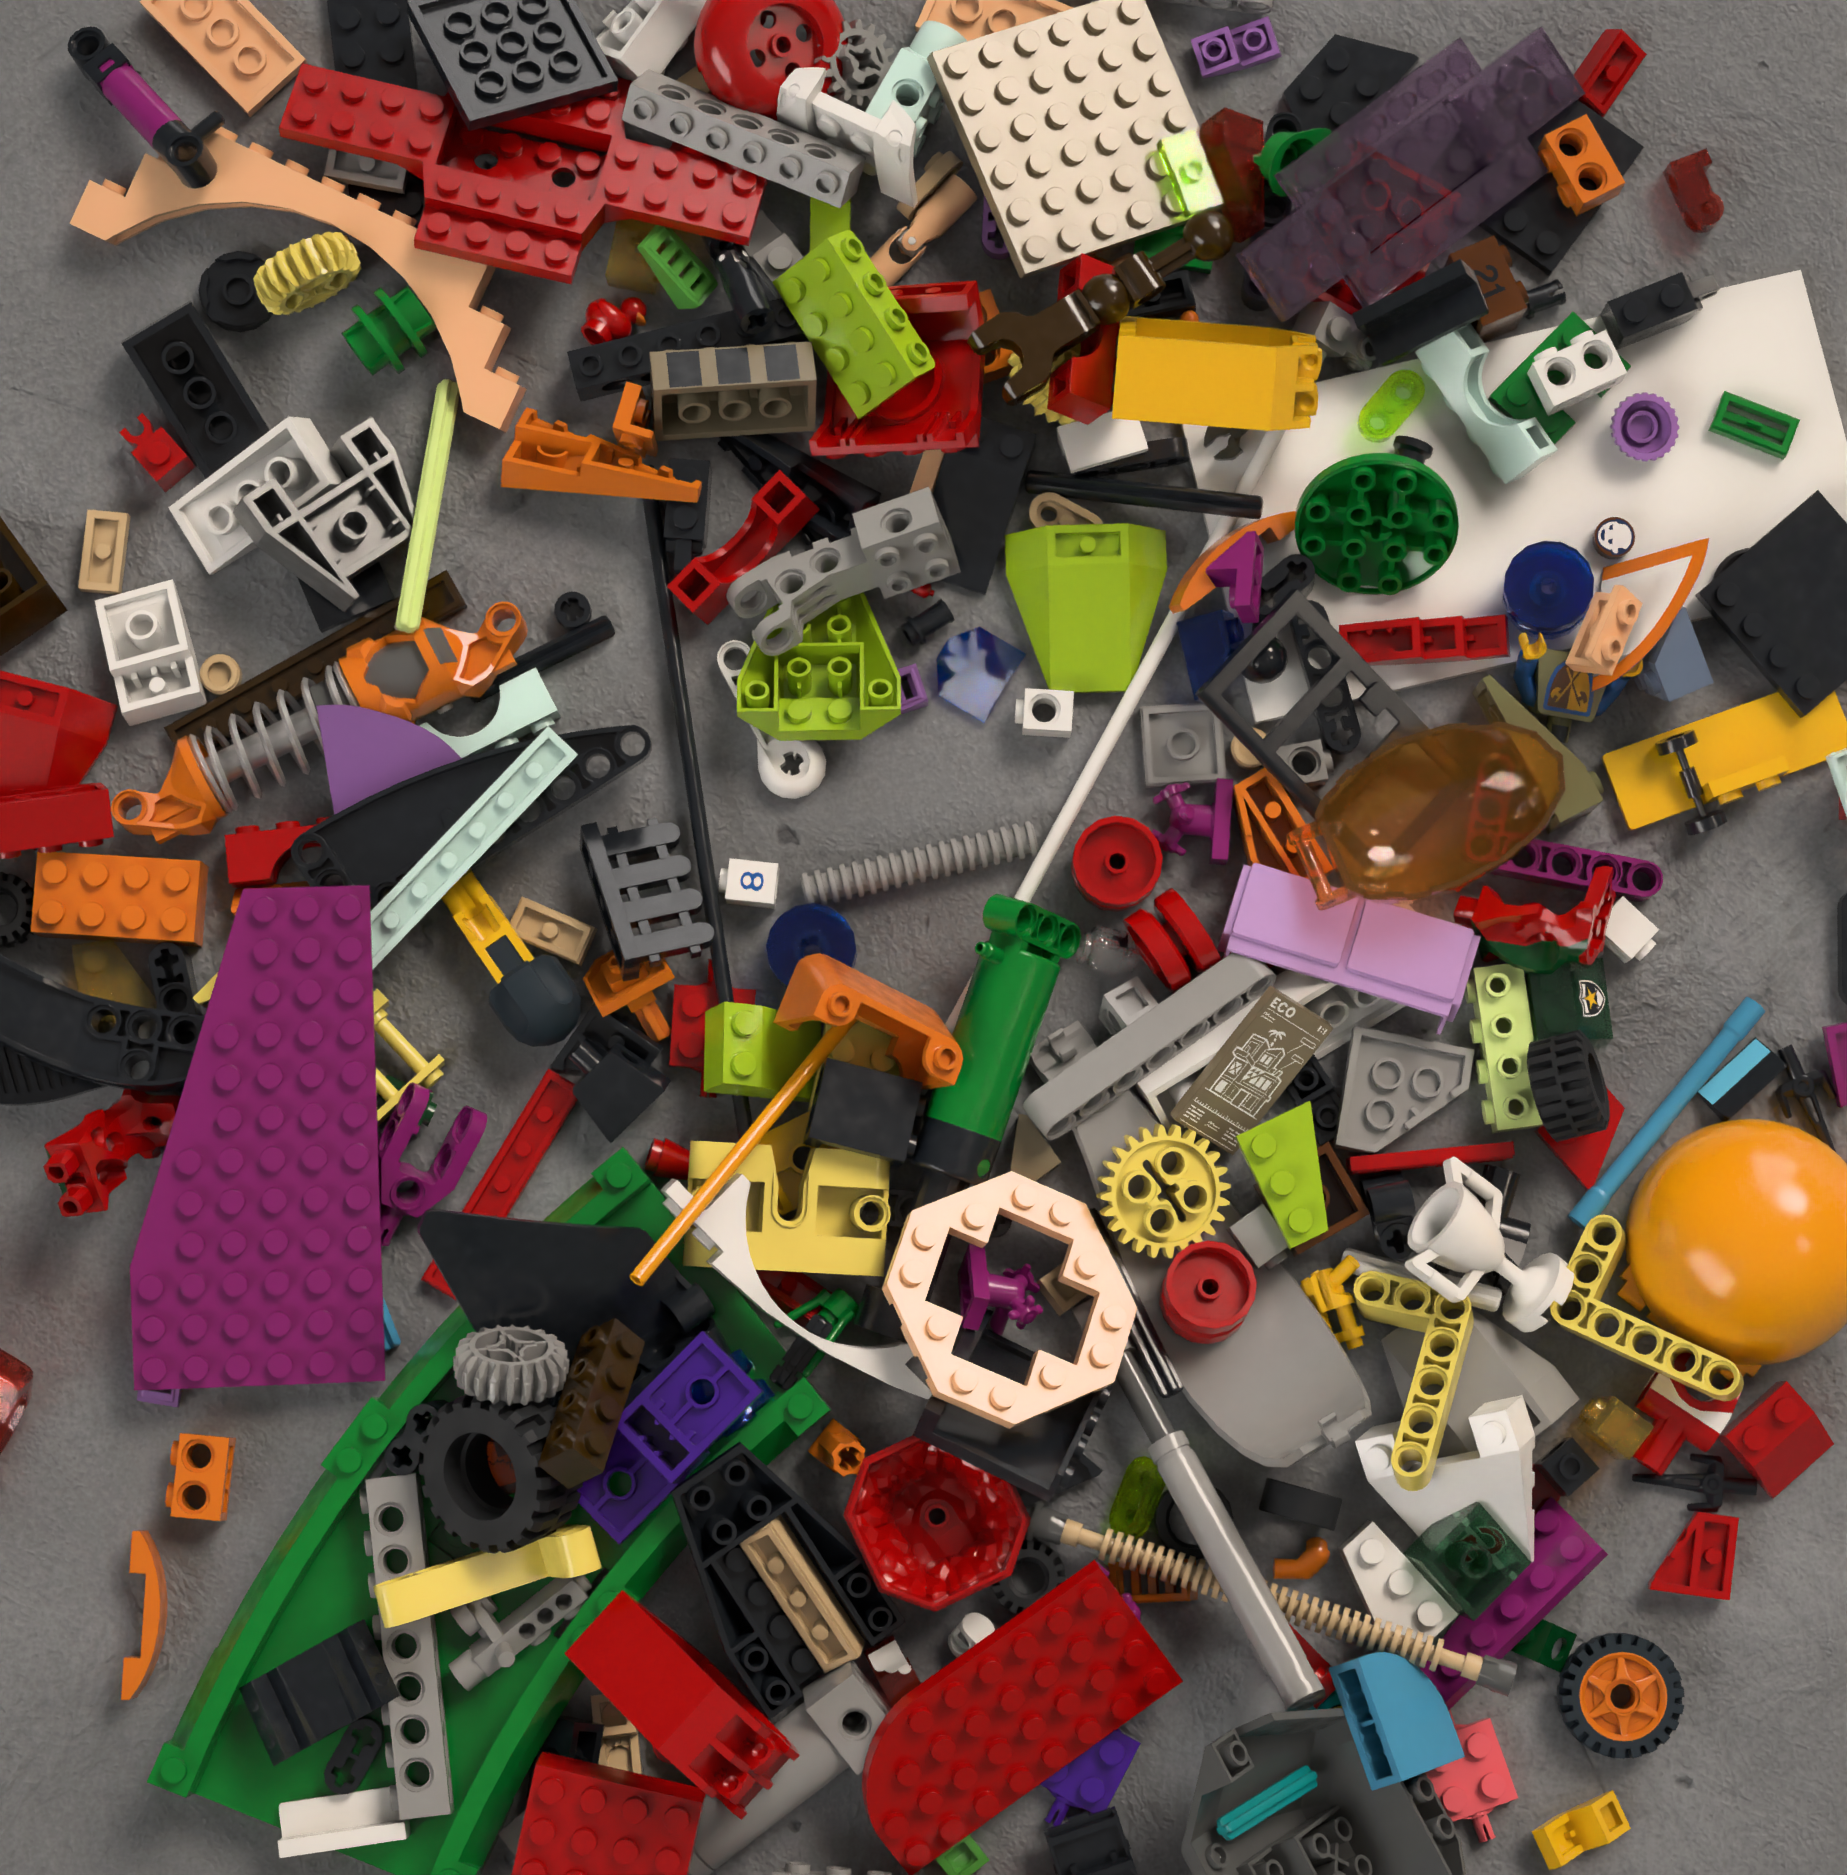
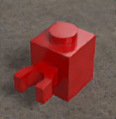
[119,413,196,493]

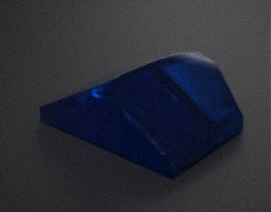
[936,627,1026,723]

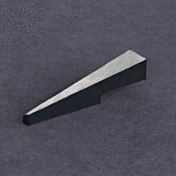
[718,434,881,545]

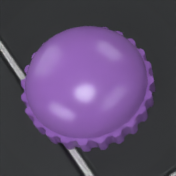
[1610,392,1679,462]

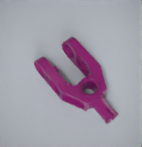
[378,1082,487,1247]

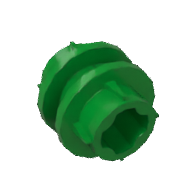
[341,286,437,376]

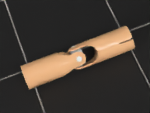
[870,174,977,286]

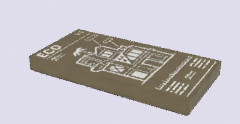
[1170,985,1334,1155]

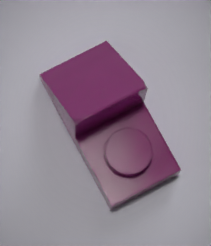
[1206,531,1264,623]

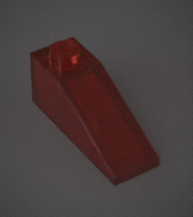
[1199,107,1264,244]

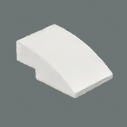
[95,579,207,726]

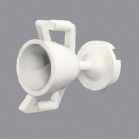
[1405,1157,1574,1333]

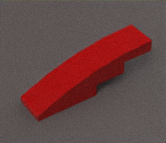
[1339,614,1510,666]

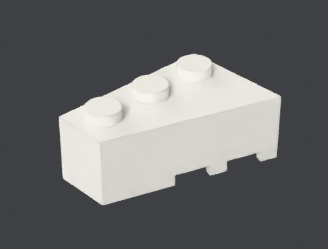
[1338,1520,1458,1660]

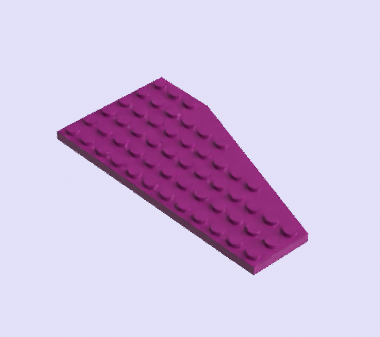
[130,885,386,1391]

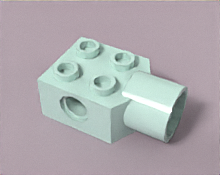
[865,21,967,158]

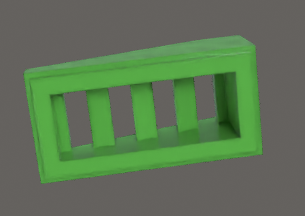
[637,225,718,309]

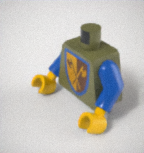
[1513,633,1643,743]

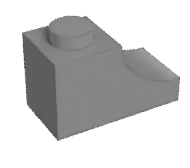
[744,210,803,299]

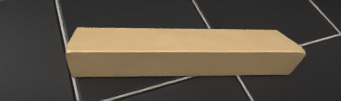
[739,1515,865,1673]

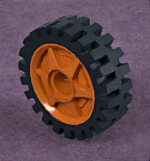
[1557,1633,1685,1759]

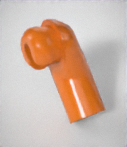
[1273,1537,1330,1580]

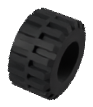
[1527,1029,1610,1142]

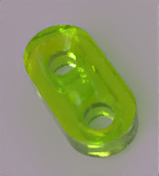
[1357,370,1425,443]
[1109,1456,1165,1539]

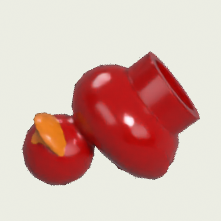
[581,297,647,345]

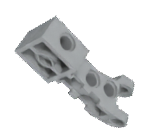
[726,487,961,656]

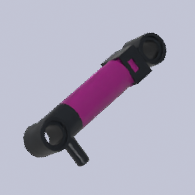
[68,26,225,189]

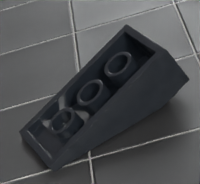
[121,300,270,479]
[932,417,1037,595]

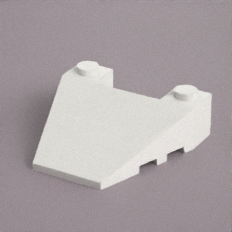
[1355,1395,1535,1577]

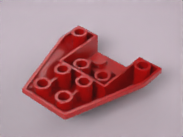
[0,670,118,851]

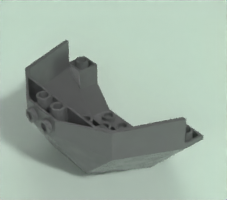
[1181,1708,1466,1875]

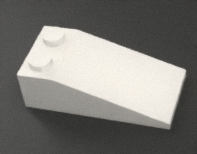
[168,416,348,575]

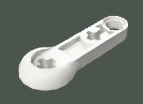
[717,640,826,799]

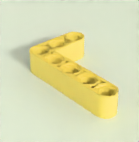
[1550,1215,1744,1401]
[1353,1271,1474,1491]
[373,1524,602,1628]

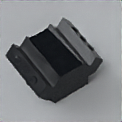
[239,1619,400,1766]

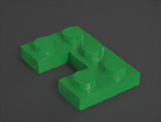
[1488,312,1631,445]

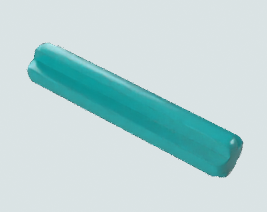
[1216,1765,1318,1840]

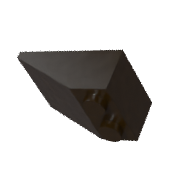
[0,517,68,656]

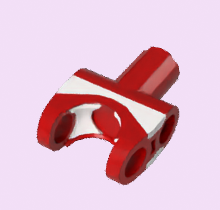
[1631,1353,1741,1476]

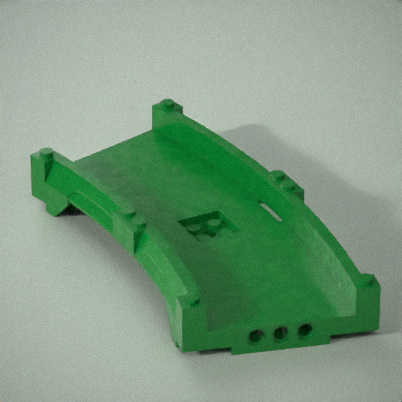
[147,1147,832,1875]

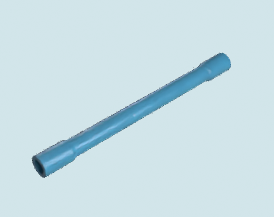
[1567,997,1765,1230]

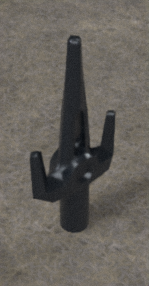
[1775,1044,1837,1152]
[1632,1453,1757,1513]

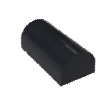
[1119,270,1196,323]

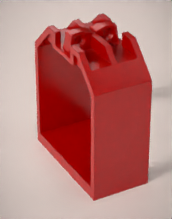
[564,1590,800,1820]

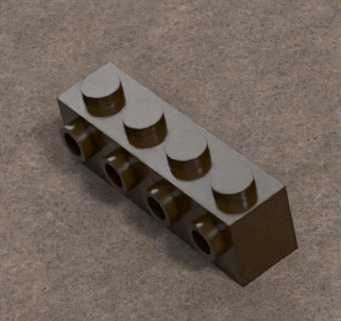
[538,1318,645,1489]

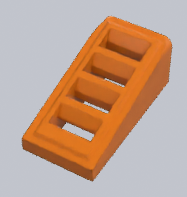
[1108,1559,1198,1603]

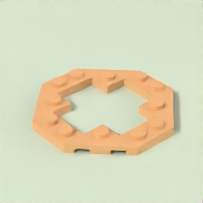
[882,1171,1137,1429]

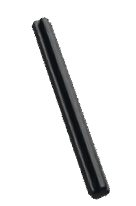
[1025,470,1264,519]

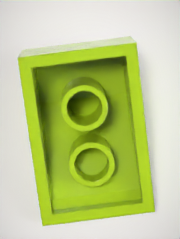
[704,1002,821,1102]

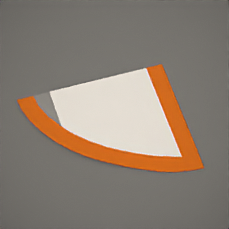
[1591,538,1709,692]

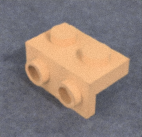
[1565,585,1643,676]

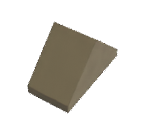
[1010,1114,1061,1182]

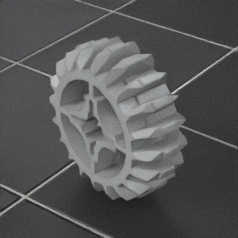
[453,1324,569,1406]

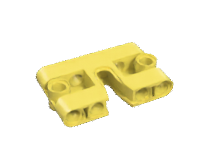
[683,1141,891,1277]

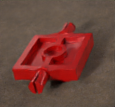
[669,959,756,1098]

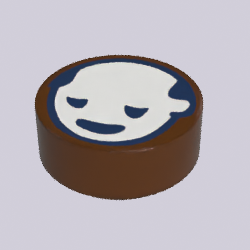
[1593,517,1635,560]

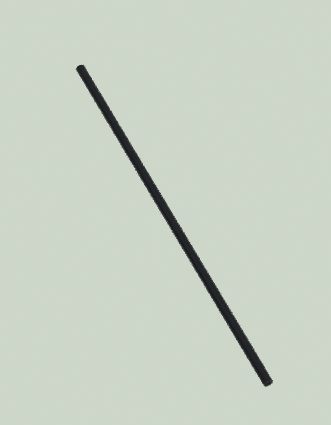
[642,465,753,1140]

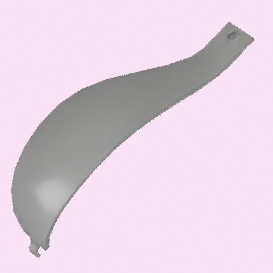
[1029,1020,1372,1468]

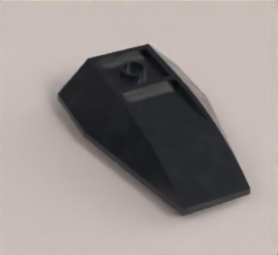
[671,1442,906,1720]

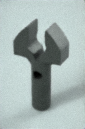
[1204,426,1250,461]

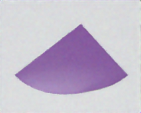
[316,705,462,815]

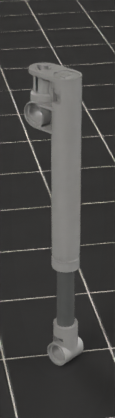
[1071,1297,1325,1712]

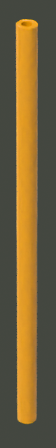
[629,1018,857,1286]

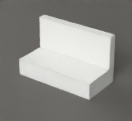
[1057,411,1148,473]

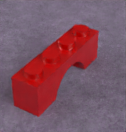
[1047,253,1120,425]
[667,470,820,625]
[224,816,331,888]

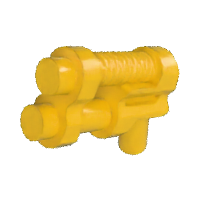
[1300,1255,1365,1350]

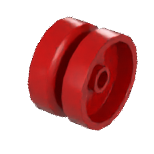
[1071,815,1163,912]
[1123,888,1221,994]
[1159,1240,1257,1344]

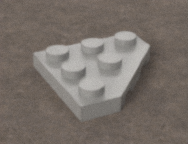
[1333,1026,1474,1155]

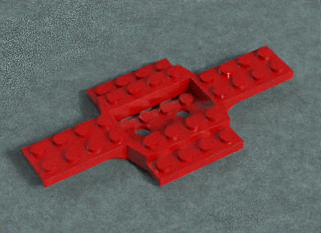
[279,63,768,285]

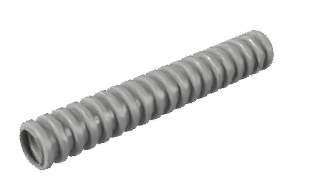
[800,821,1039,909]

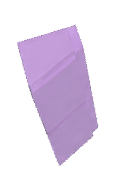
[1217,863,1481,1035]

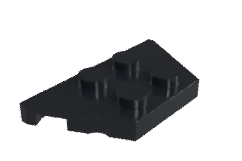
[1282,34,1419,147]

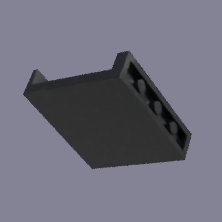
[913,1308,1113,1503]

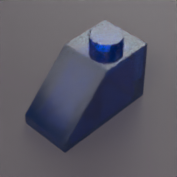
[1177,609,1244,703]

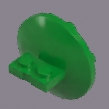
[1294,453,1459,595]

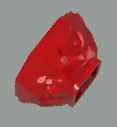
[843,1435,1031,1612]

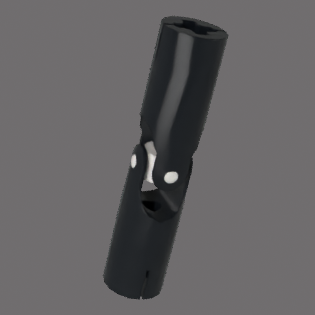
[701,235,775,334]

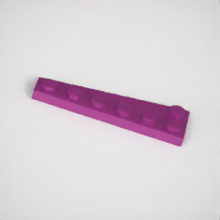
[1419,1497,1608,1711]

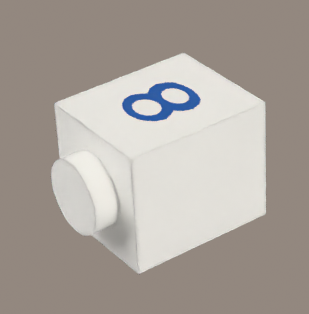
[719,858,780,909]

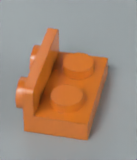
[612,381,658,459]

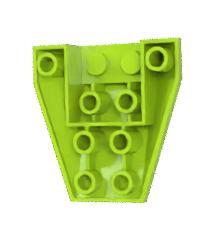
[1005,523,1167,693]
[737,592,901,741]

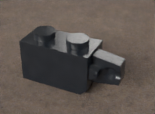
[1600,272,1720,350]
[663,458,712,574]

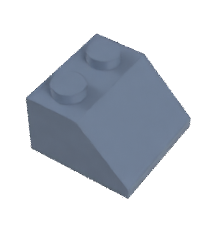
[1633,606,1714,702]

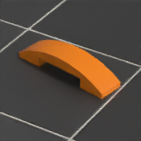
[1169,511,1296,614]
[121,1530,168,1700]

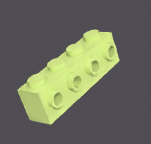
[1464,964,1543,1133]

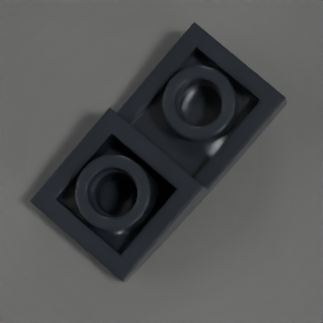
[1286,1054,1340,1146]

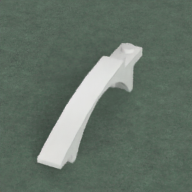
[660,1173,932,1399]

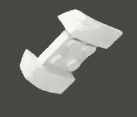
[776,67,918,208]

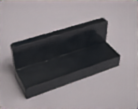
[1352,259,1489,366]

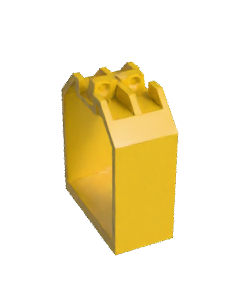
[1112,316,1322,431]

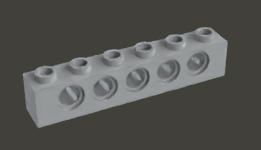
[622,69,866,208]

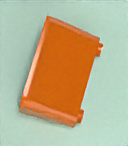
[773,953,963,1090]

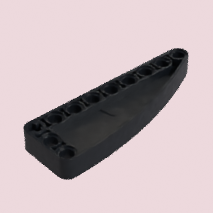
[291,725,652,911]

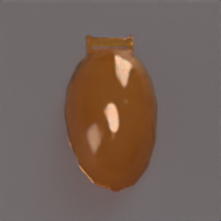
[1286,721,1565,910]

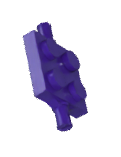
[1040,1728,1141,1826]

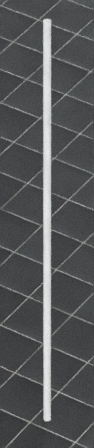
[827,350,1327,1275]

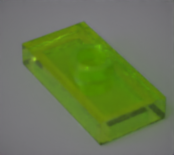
[1156,129,1225,218]

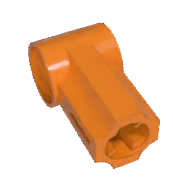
[807,1418,866,1477]

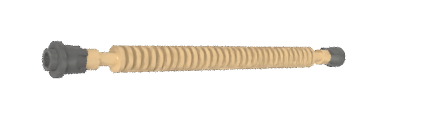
[1026,1500,1518,1696]

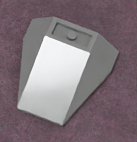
[1380,1309,1579,1458]

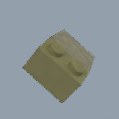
[1472,674,1604,834]

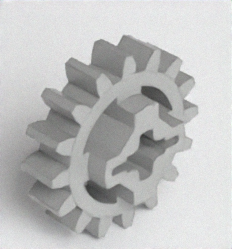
[814,19,894,108]

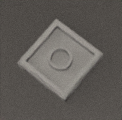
[1139,703,1226,789]

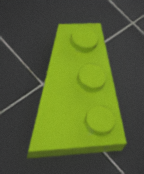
[1235,1101,1328,1249]

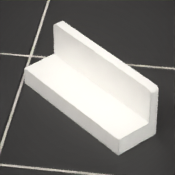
[278,1786,411,1858]

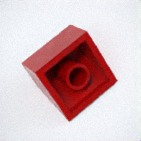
[1718,1381,1834,1499]

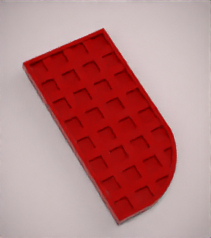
[862,1560,1183,1875]

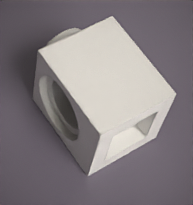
[1015,688,1074,738]
[1605,896,1659,963]

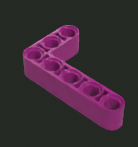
[1461,751,1663,902]

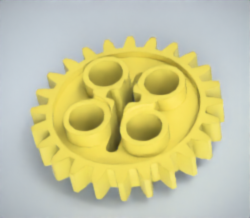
[1096,1124,1231,1258]

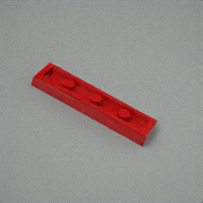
[1346,1141,1515,1175]

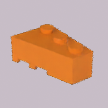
[1232,767,1334,882]

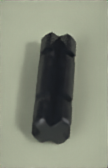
[770,1314,833,1391]

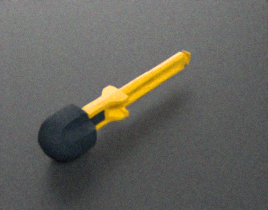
[441,871,580,1047]

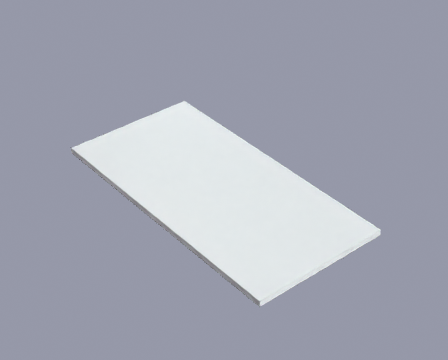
[1181,270,1847,724]

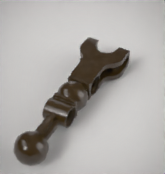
[967,210,1234,406]

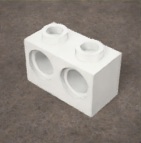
[1527,330,1627,416]

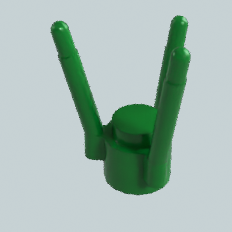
[774,1288,859,1378]

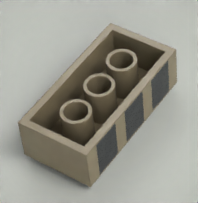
[650,342,817,441]

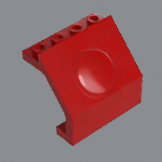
[809,280,985,459]

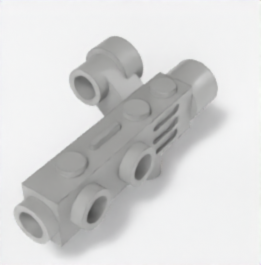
[448,1575,592,1691]

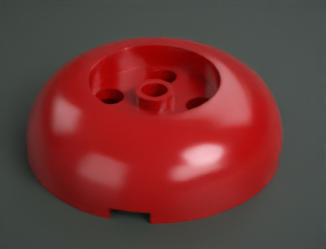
[694,0,849,121]

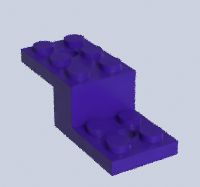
[577,1331,764,1544]

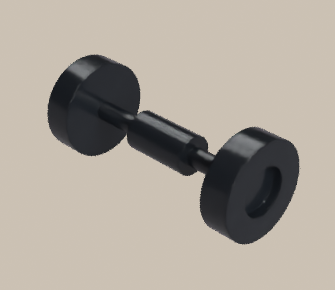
[1655,730,1727,835]

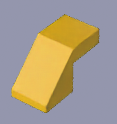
[1532,1790,1631,1871]

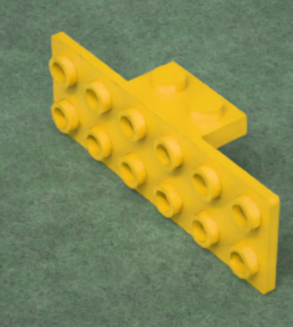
[1601,690,1847,831]

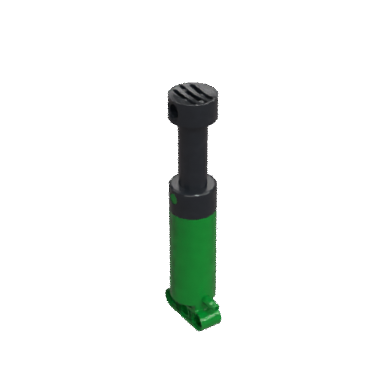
[853,894,1081,1343]

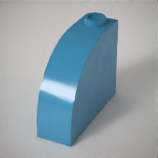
[1328,1652,1465,1791]

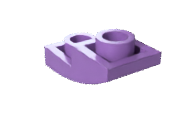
[1191,16,1282,78]

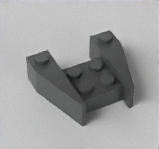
[232,416,415,612]

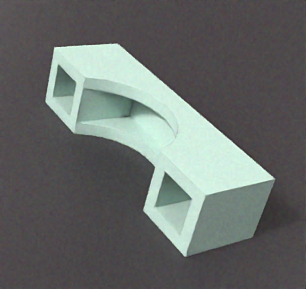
[1415,323,1558,484]
[419,667,561,759]

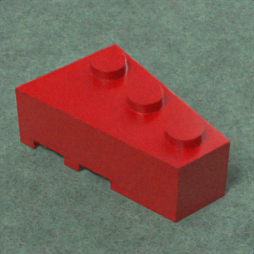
[0,783,114,859]

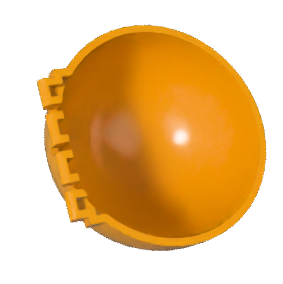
[1616,1119,1847,1381]

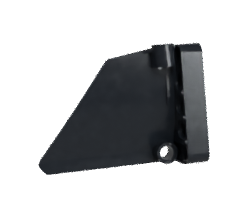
[417,1209,731,1411]

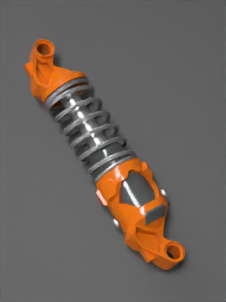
[111,601,528,845]

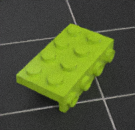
[772,230,935,419]

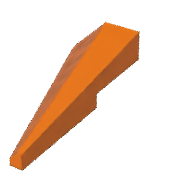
[501,407,702,503]

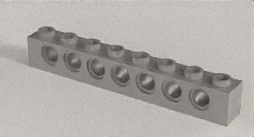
[360,1473,455,1820]

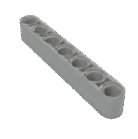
[1023,952,1276,1140]

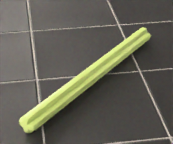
[395,379,460,634]

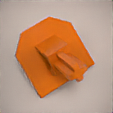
[583,950,675,1042]

